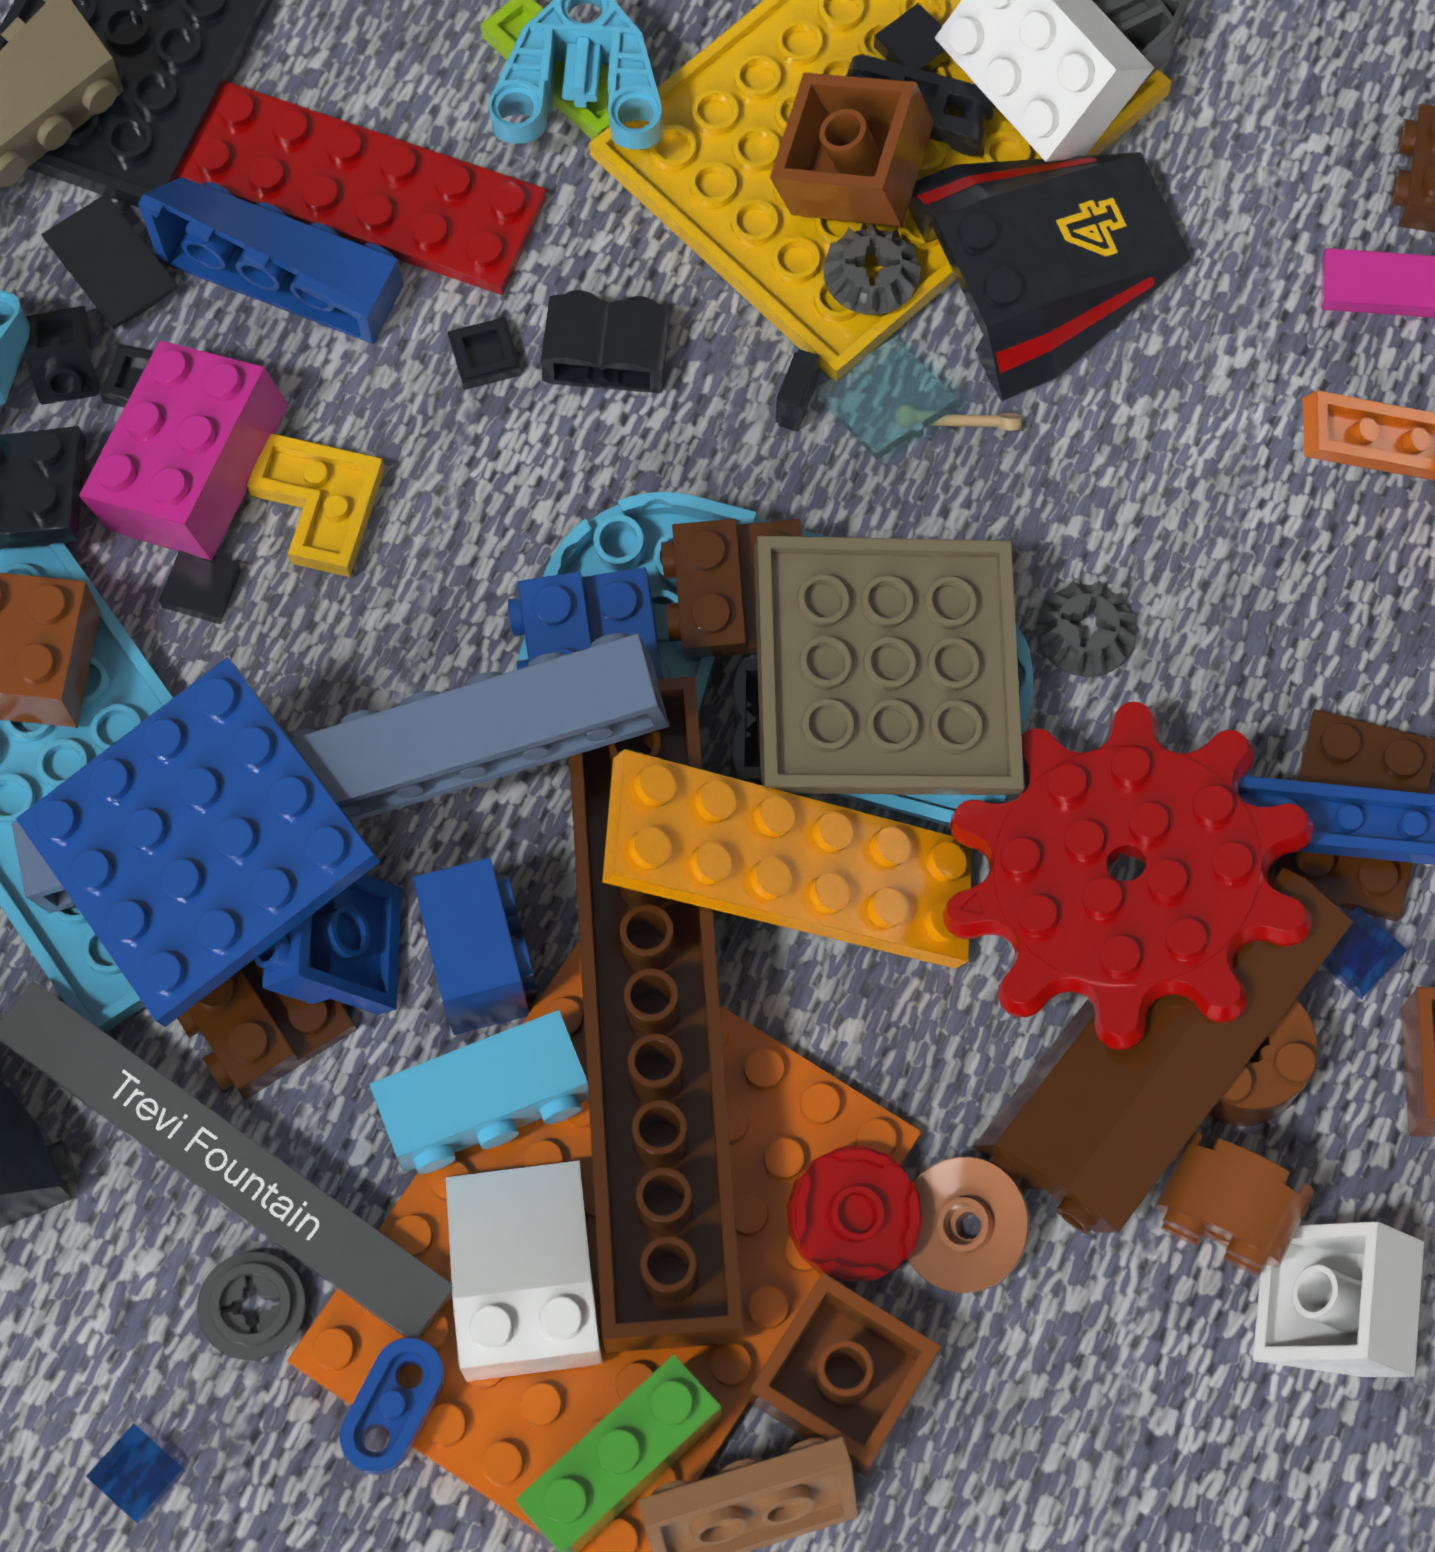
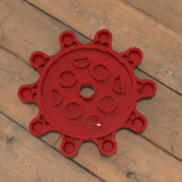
[943,701,1314,1050]

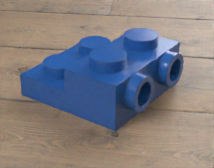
[508,567,663,679]
[255,874,402,1015]

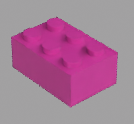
[79,340,289,561]

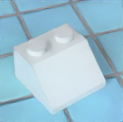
[1253,1222,1424,1377]

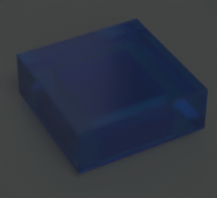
[1321,906,1408,1000]
[86,1423,186,1524]

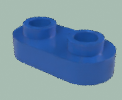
[340,1338,445,1475]

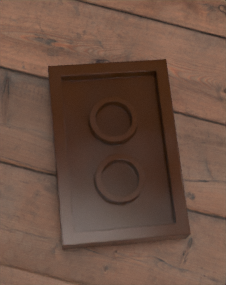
[1274,709,1435,922]

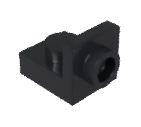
[25,305,99,405]

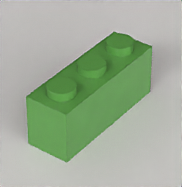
[515,1355,722,1552]

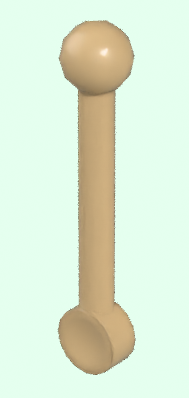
[895,407,1022,431]

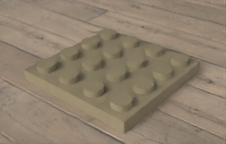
[754,536,1024,795]

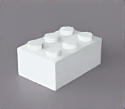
[934,0,1154,162]

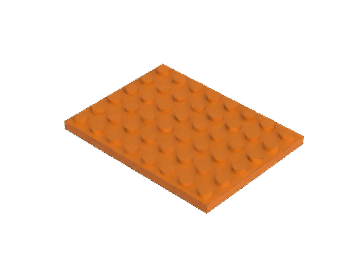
[287,940,922,1552]

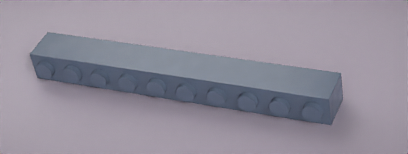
[12,633,669,913]

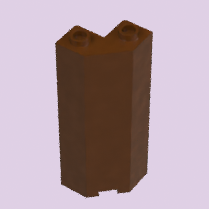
[973,868,1353,1234]

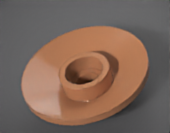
[907,1157,1030,1293]

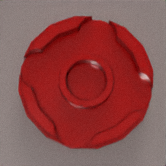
[786,1146,923,1283]

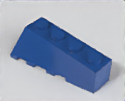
[138,177,404,344]

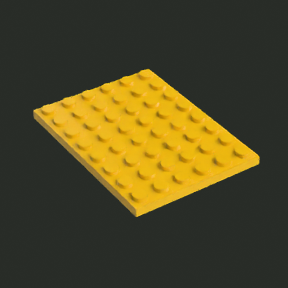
[589,0,1172,383]

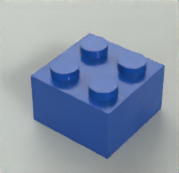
[413,857,538,1035]

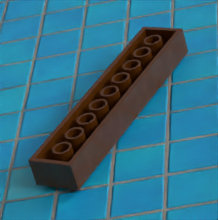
[569,676,743,1353]

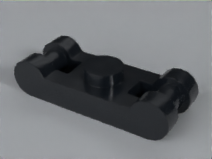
[846,55,996,156]

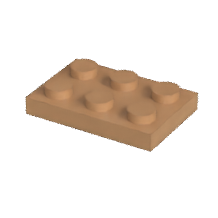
[638,1436,858,1552]

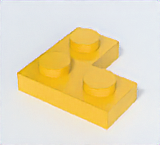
[247,433,385,577]

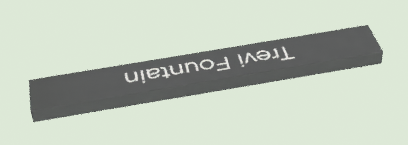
[0,981,453,1339]

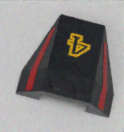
[908,152,1192,402]

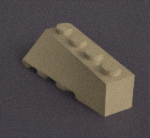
[0,0,124,190]

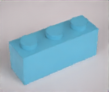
[369,1010,589,1174]

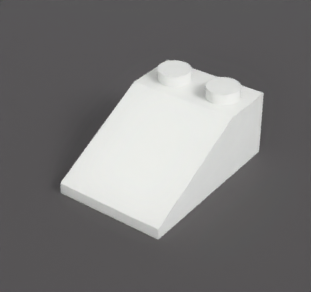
[446,1160,603,1381]

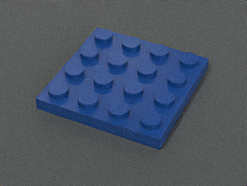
[16,657,381,1027]

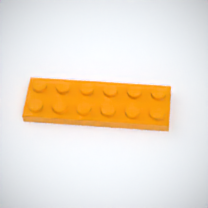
[602,749,972,969]

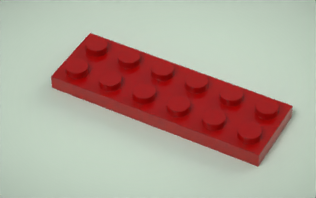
[177,81,547,295]

